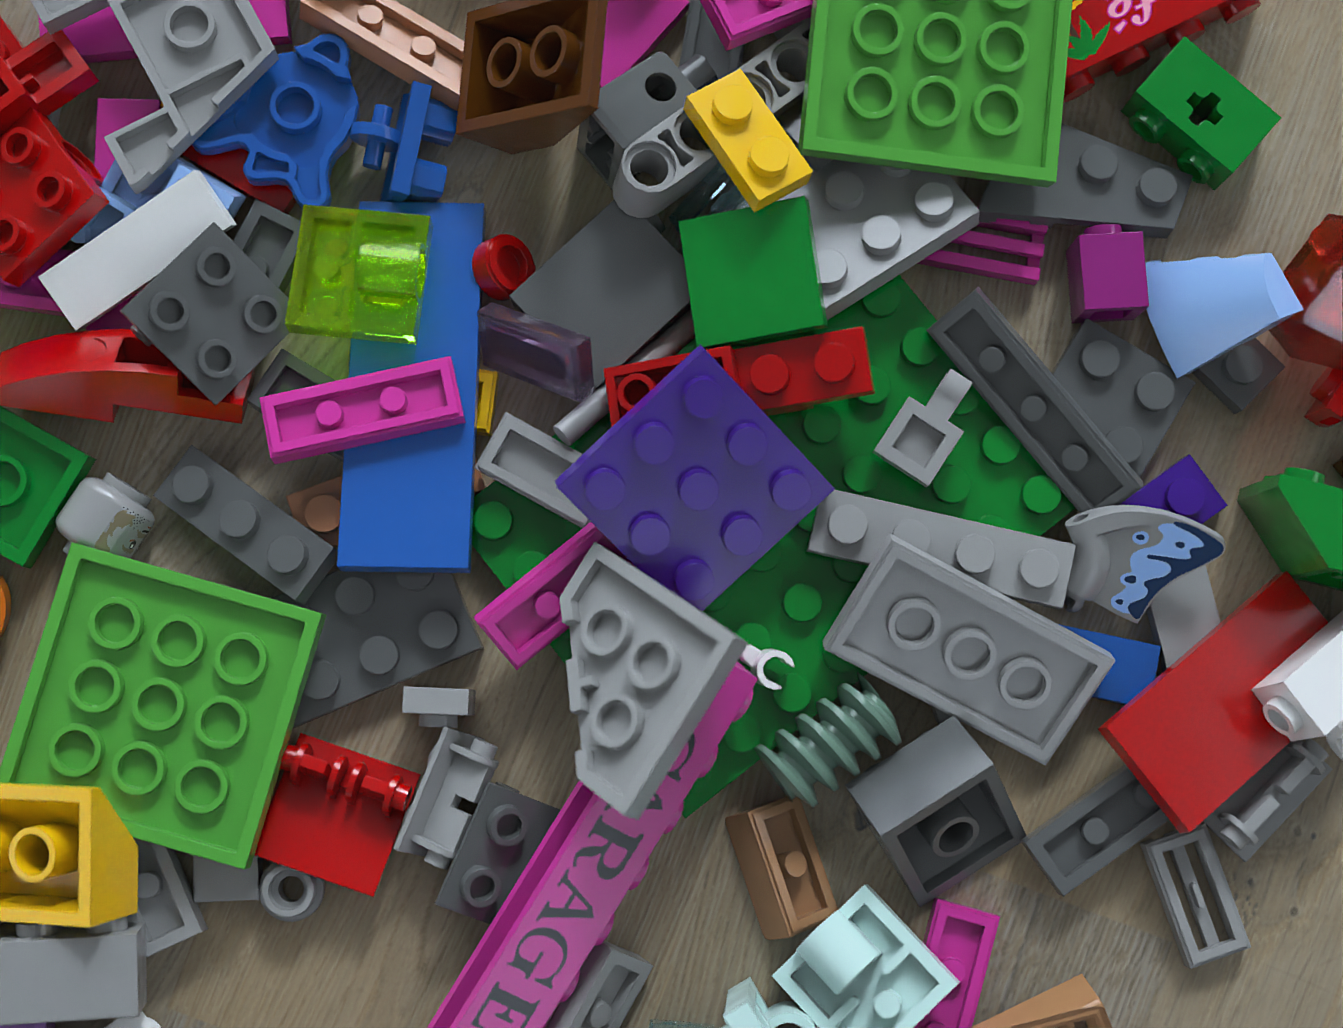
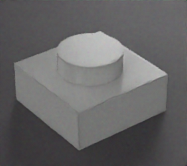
[402,686,476,728]

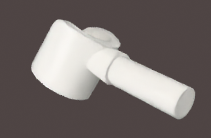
[740,644,794,689]

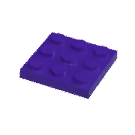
[555,344,835,611]

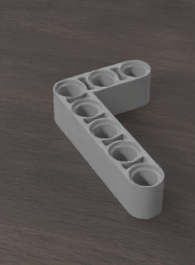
[612,17,811,218]

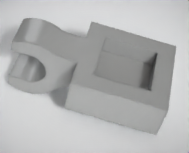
[872,369,973,487]

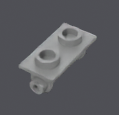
[393,726,499,870]
[1202,739,1333,862]

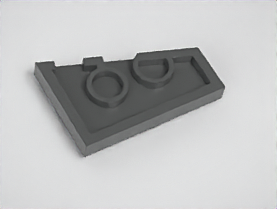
[978,124,1193,239]

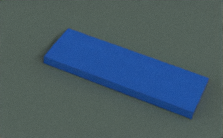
[337,201,486,573]

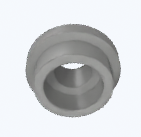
[259,863,325,922]

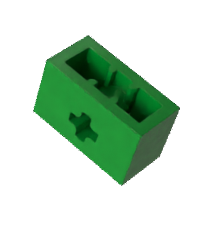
[1121,36,1282,191]

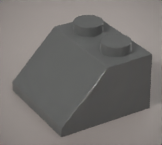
[845,715,1026,907]

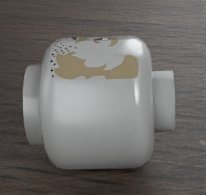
[55,472,155,559]

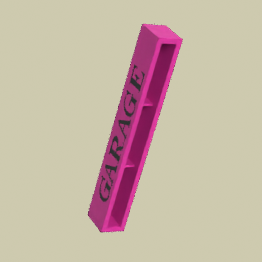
[427,661,758,1028]

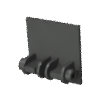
[120,222,306,405]
[435,781,560,924]

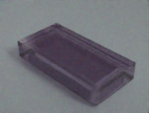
[477,302,595,403]

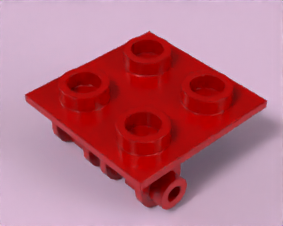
[254,733,421,897]

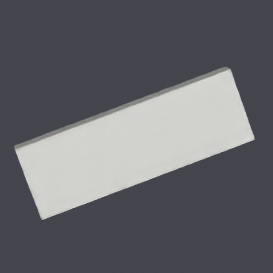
[38,170,237,331]

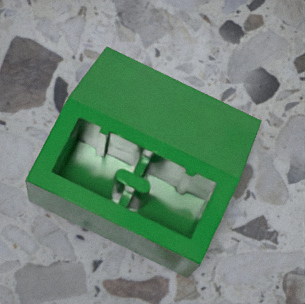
[1237,467,1343,592]

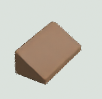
[725,796,838,940]

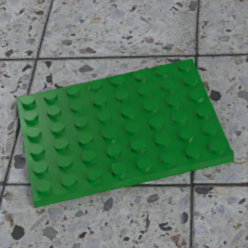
[472,274,1075,819]

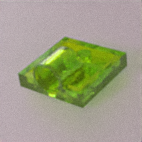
[285,205,433,345]

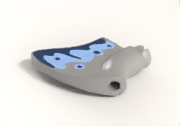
[1064,505,1226,624]

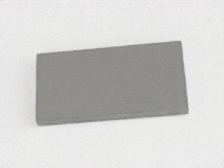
[822,533,1116,766]

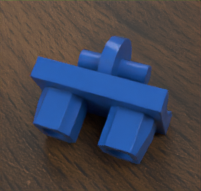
[350,81,458,203]

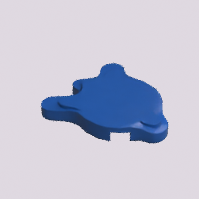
[192,33,360,215]

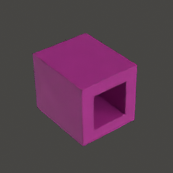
[1066,224,1149,324]

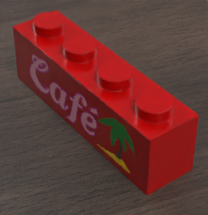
[1063,0,1261,103]

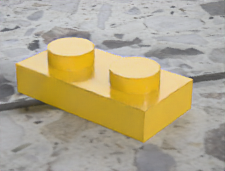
[683,68,813,213]

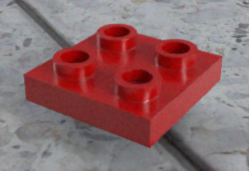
[0,107,110,288]

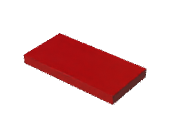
[1098,571,1328,833]

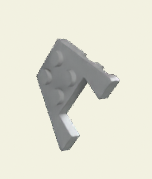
[31,0,279,194]

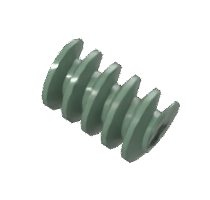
[754,672,902,808]

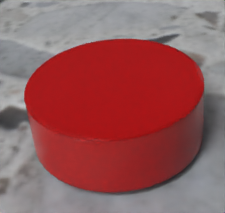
[472,234,535,301]

